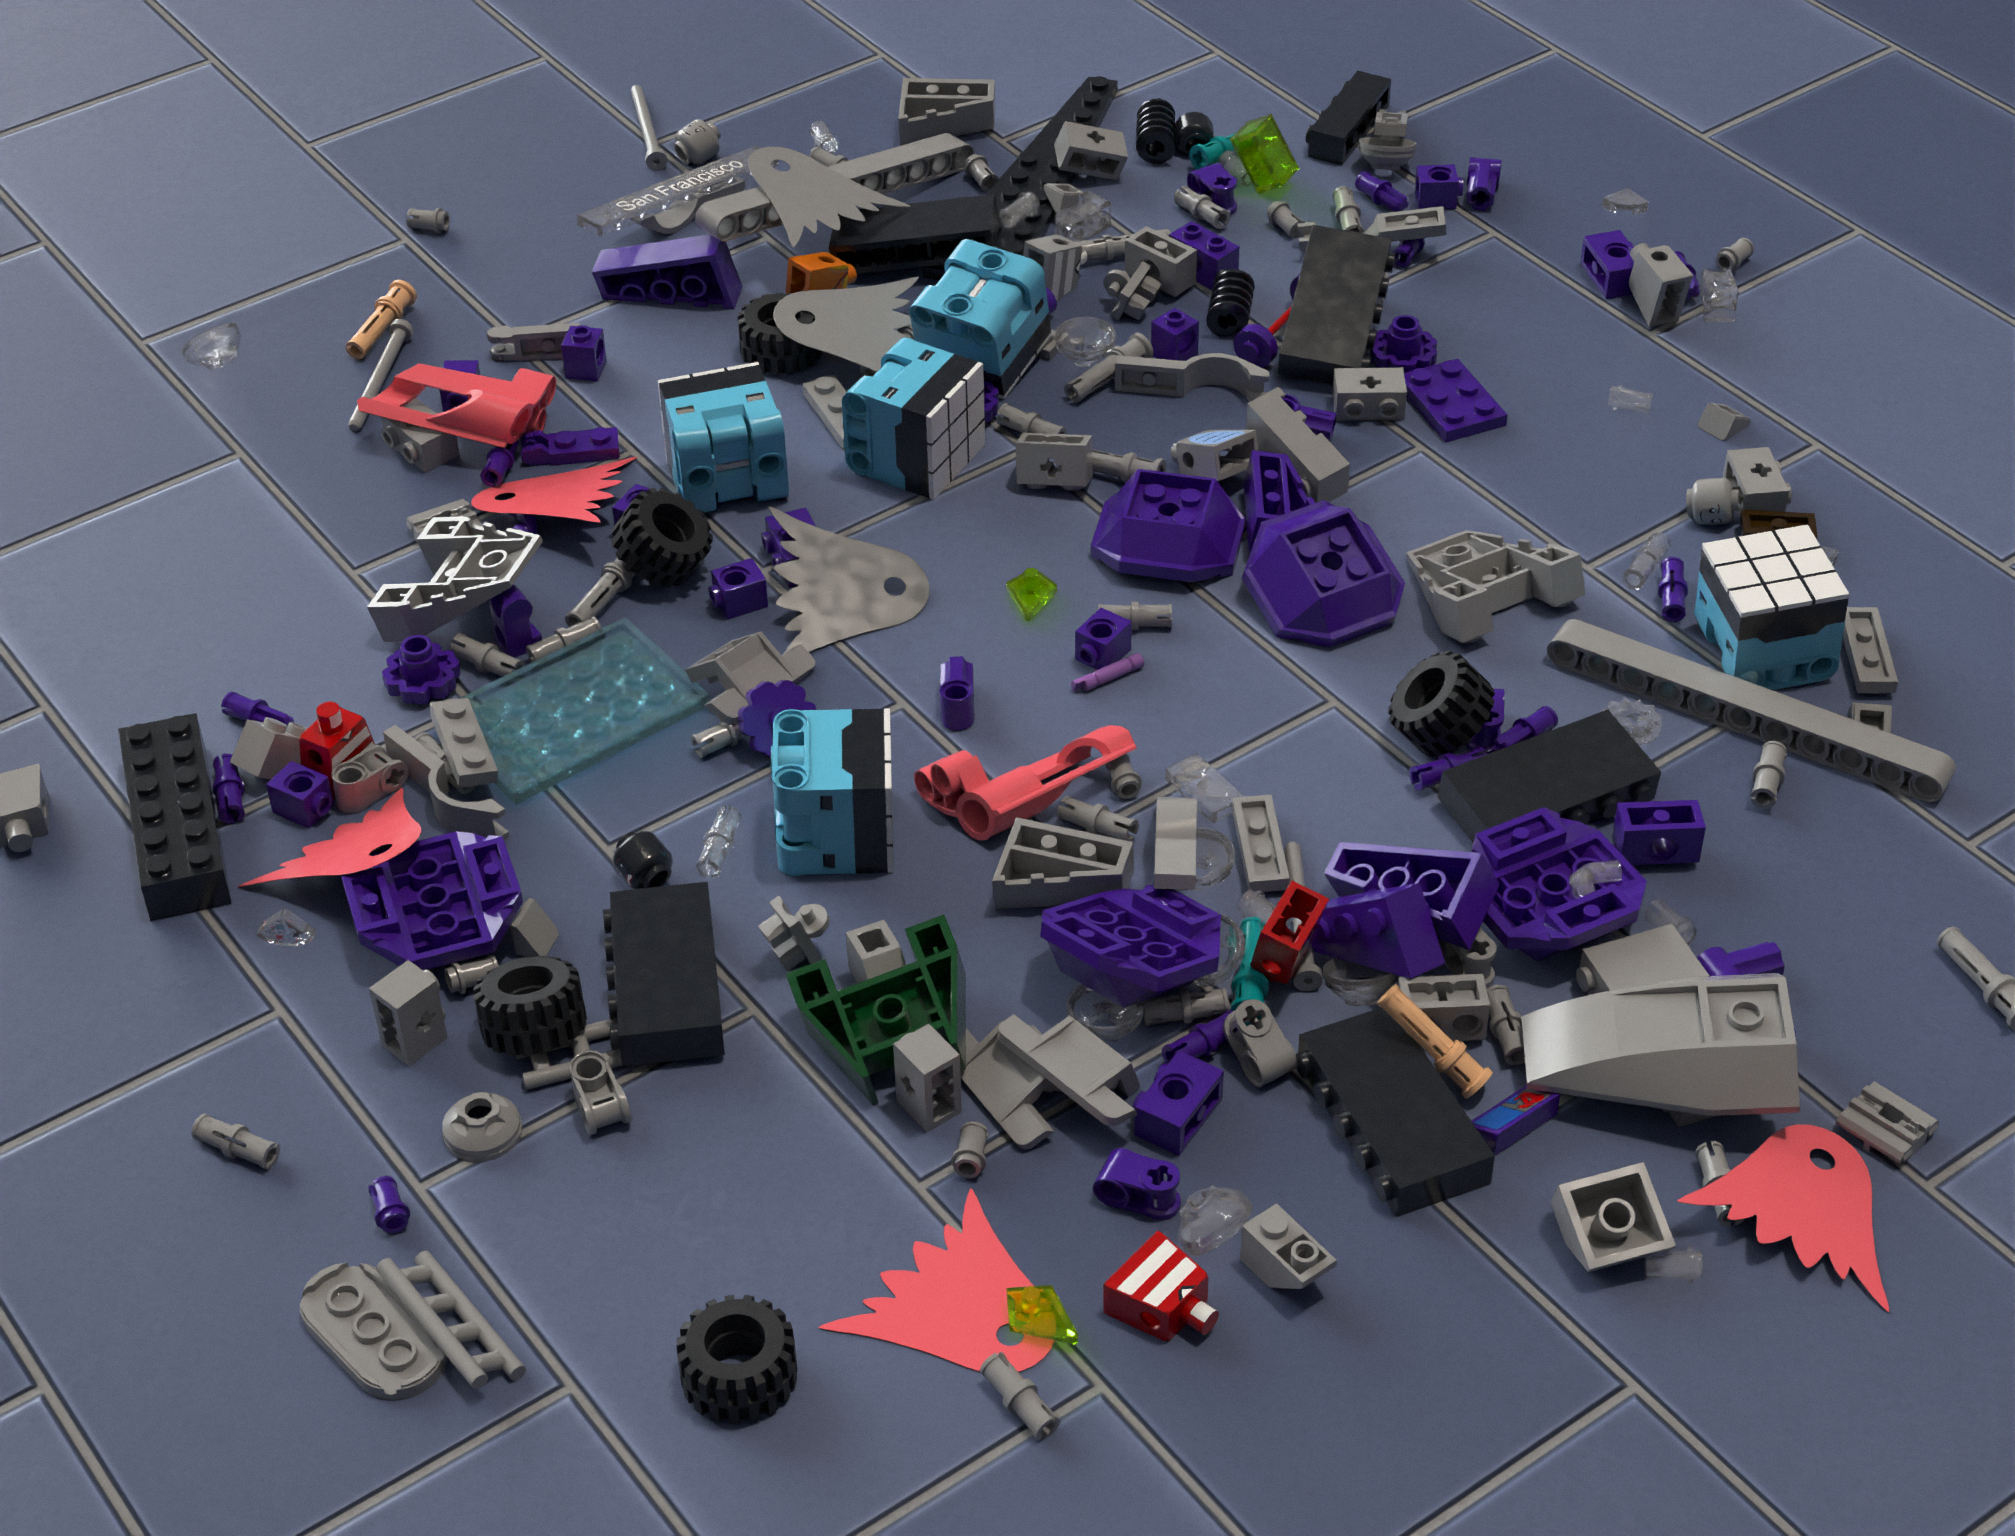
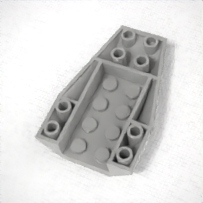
[1521,973,1800,1116]

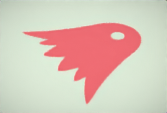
[471,457,637,523]
[238,787,422,887]
[1677,1125,1890,1312]
[819,1188,1056,1372]

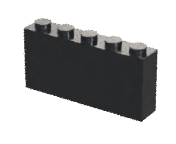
[829,194,999,274]
[1278,225,1396,385]
[1437,709,1661,842]
[603,882,725,1066]
[1296,1007,1495,1217]

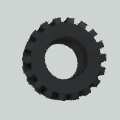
[738,292,823,375]
[611,488,713,588]
[1388,651,1495,757]
[473,956,587,1056]
[676,1295,798,1424]

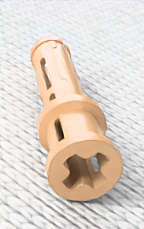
[346,279,417,359]
[1377,984,1493,1099]

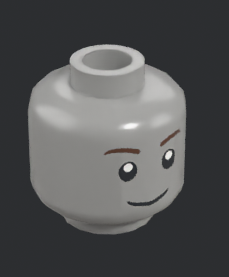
[673,119,721,166]
[1686,478,1741,526]

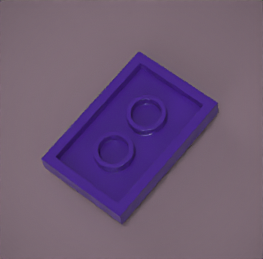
[1404,359,1508,443]

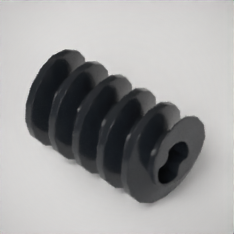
[1136,98,1175,164]
[1206,269,1255,336]

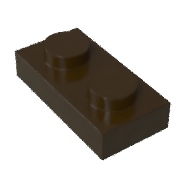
[1740,510,1818,539]

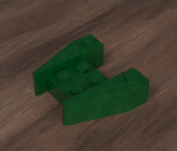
[786,914,966,1105]

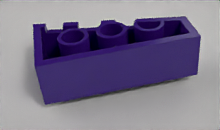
[592,235,743,309]
[1324,842,1500,950]

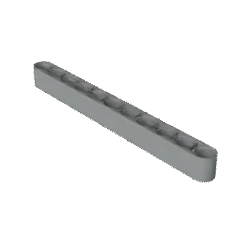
[695,133,974,242]
[1547,619,1956,803]

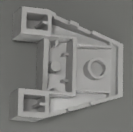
[367,516,543,642]
[1406,530,1585,643]

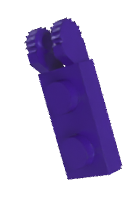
[520,427,620,466]

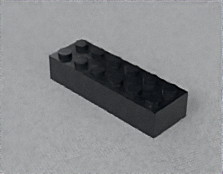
[118,713,232,921]

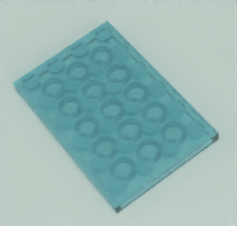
[459,617,710,805]

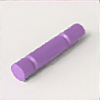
[1070,653,1144,692]

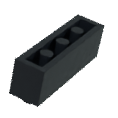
[1305,70,1391,165]

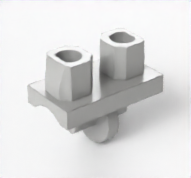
[1103,261,1162,321]
[758,896,830,971]

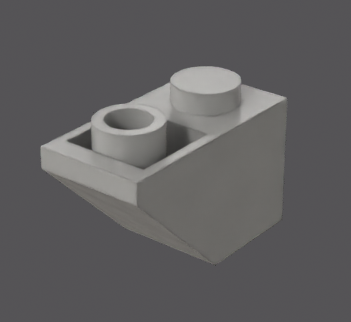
[230,717,307,779]
[846,920,906,983]
[1240,1203,1337,1289]

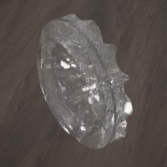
[1601,697,1662,745]

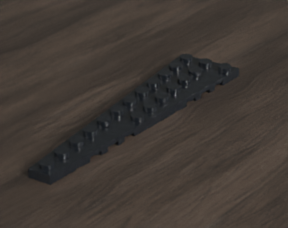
[922,76,1118,280]

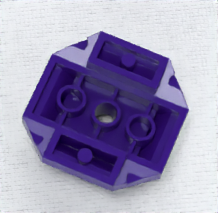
[1091,469,1246,582]
[1241,500,1405,647]
[1471,807,1647,962]
[341,831,523,970]
[1040,884,1221,1008]

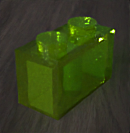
[1230,114,1300,194]

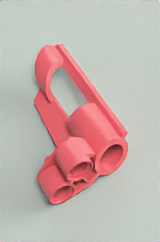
[357,363,556,448]
[914,725,1137,840]

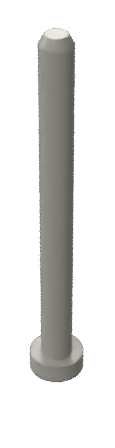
[631,85,668,171]
[348,319,414,432]
[1285,841,1323,991]

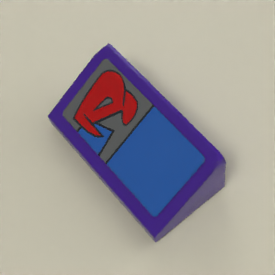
[1472,1085,1560,1155]

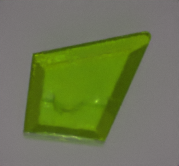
[1006,567,1057,621]
[1006,1285,1078,1344]

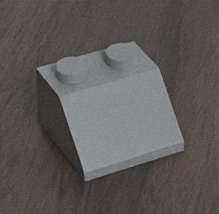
[1550,1162,1676,1272]

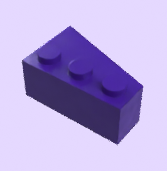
[1243,450,1315,551]
[1311,883,1445,979]

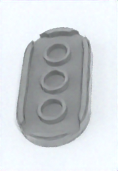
[300,1263,447,1400]

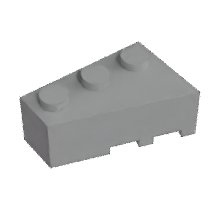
[898,78,996,146]
[1246,387,1350,503]
[992,817,1134,909]

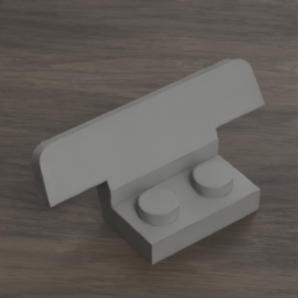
[685,631,815,724]
[997,1014,1140,1126]
[960,1021,1061,1150]

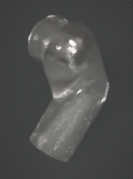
[1569,860,1622,899]

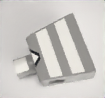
[1023,235,1087,301]

